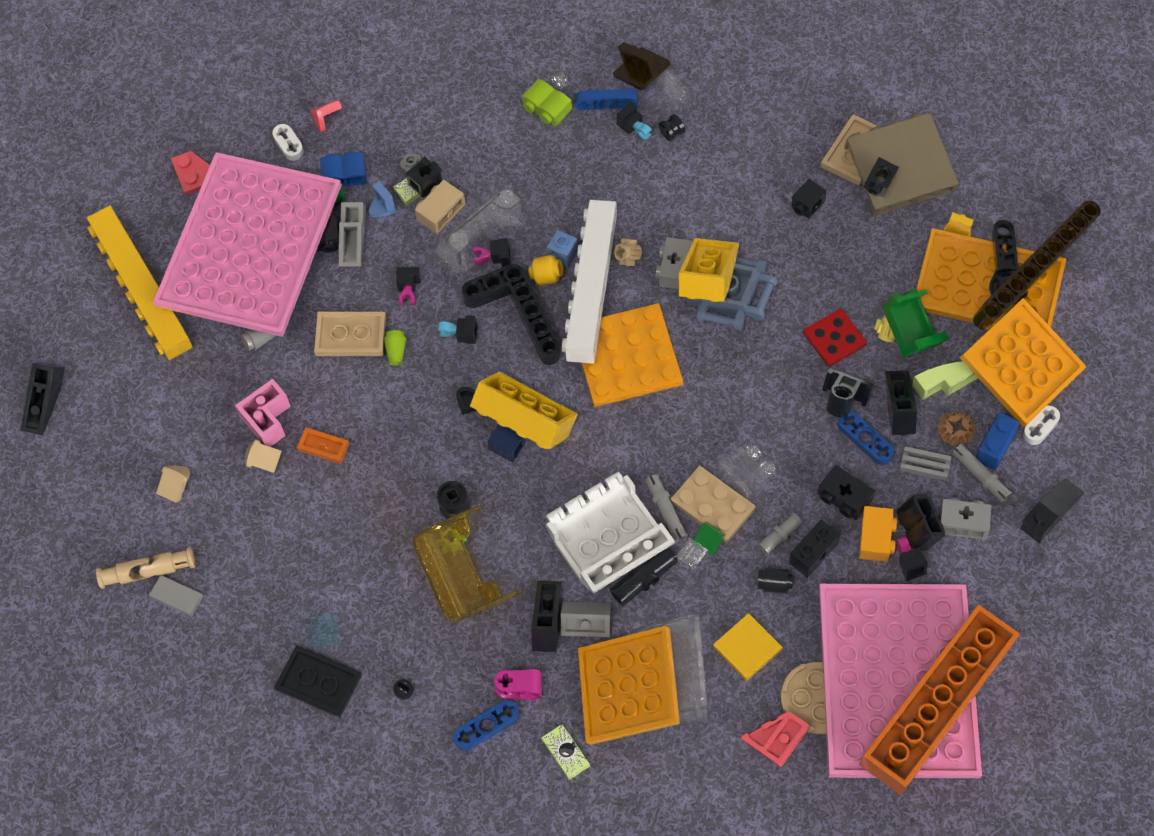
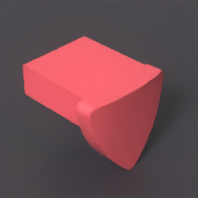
[310,100,342,133]

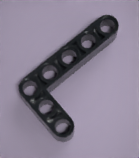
[462,264,560,365]

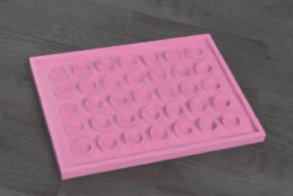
[153,152,342,337]
[819,584,982,778]

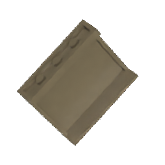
[844,113,959,217]

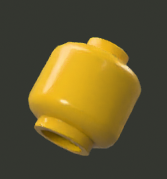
[529,255,564,286]

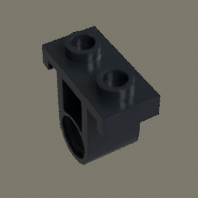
[822,368,874,417]

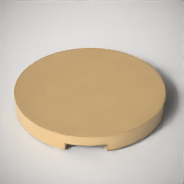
[781,662,826,734]

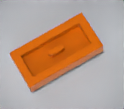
[297,427,350,464]

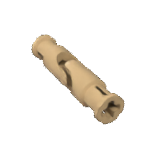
[96,547,196,589]

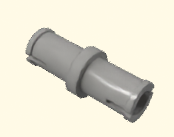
[757,513,803,556]

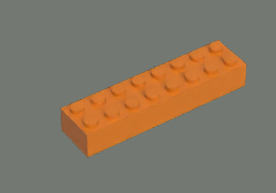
[859,604,1020,795]

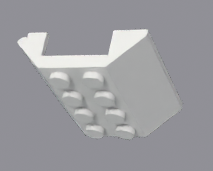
[545,471,675,593]

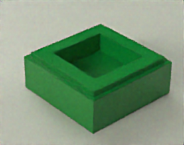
[692,522,726,555]

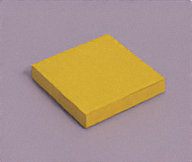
[713,613,783,682]

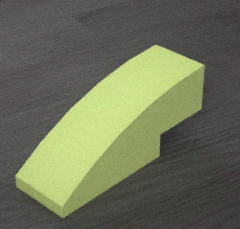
[912,361,979,400]

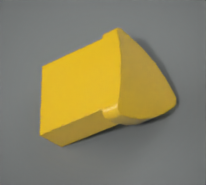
[943,212,974,236]

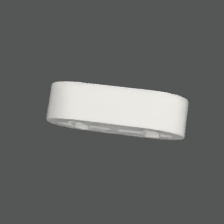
[272,124,304,161]
[1023,405,1060,445]

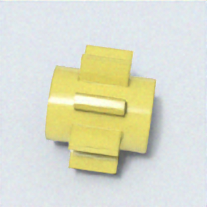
[874,316,895,342]

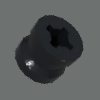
[659,114,685,141]

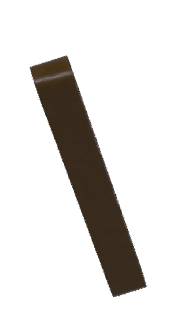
[973,200,1101,330]

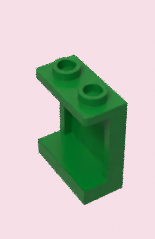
[881,288,949,357]

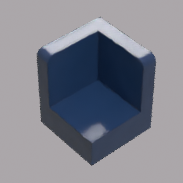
[487,424,525,463]

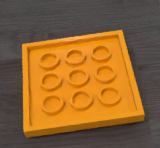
[959,298,1087,427]
[581,303,683,407]
[578,626,680,745]

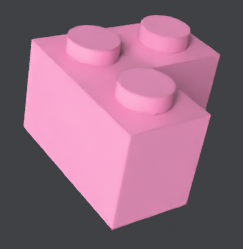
[235,379,291,447]

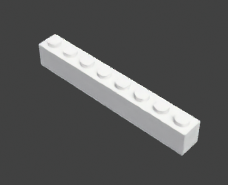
[562,200,617,363]

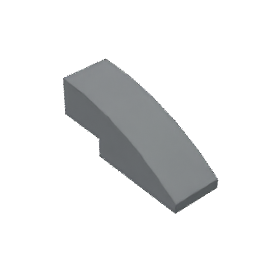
[339,202,366,267]

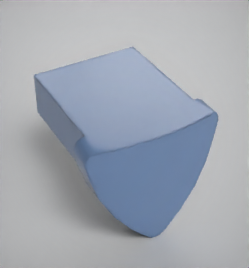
[369,181,396,217]

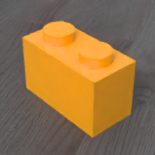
[859,506,897,562]

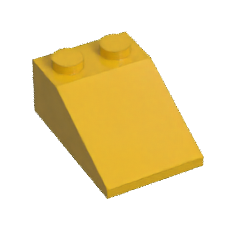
[679,238,739,302]

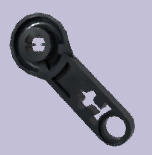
[989,220,1028,305]

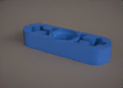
[575,89,638,110]
[838,411,894,465]
[453,700,519,751]

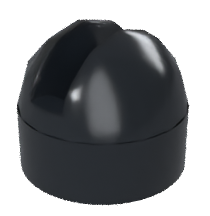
[393,679,414,700]

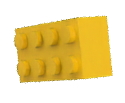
[470,371,578,449]

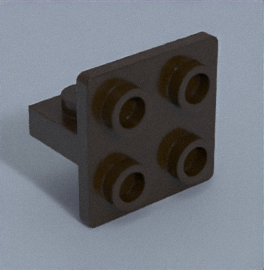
[613,42,671,90]

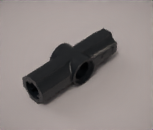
[610,547,678,606]

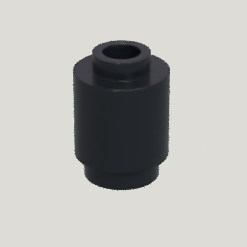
[758,568,793,594]

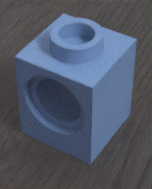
[547,230,578,269]

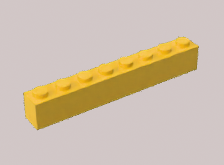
[86,206,193,360]

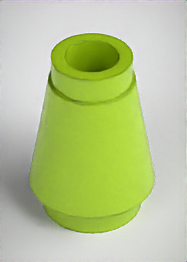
[384,330,407,365]

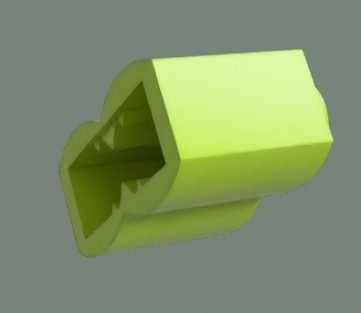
[522,79,573,126]

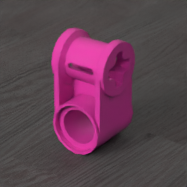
[494,669,542,700]

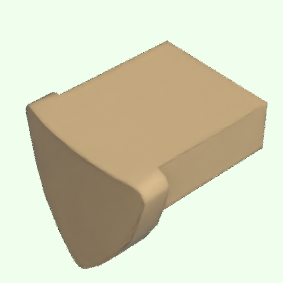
[245,439,282,473]
[156,465,190,503]

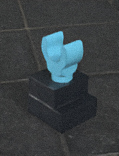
[616,102,652,141]
[438,315,478,344]

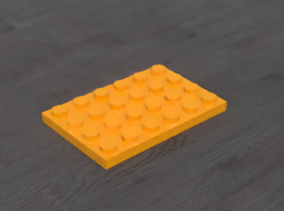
[917,228,1066,327]

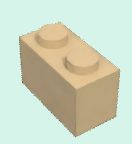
[415,180,466,234]

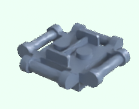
[686,257,778,331]

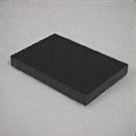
[274,645,362,718]

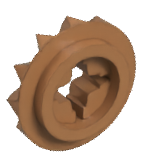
[938,410,976,446]

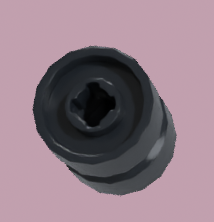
[436,481,470,521]

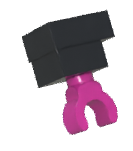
[473,238,511,267]
[396,267,421,306]
[896,536,928,582]

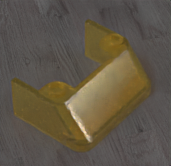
[412,504,520,623]

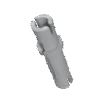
[952,444,1013,504]
[645,474,688,543]

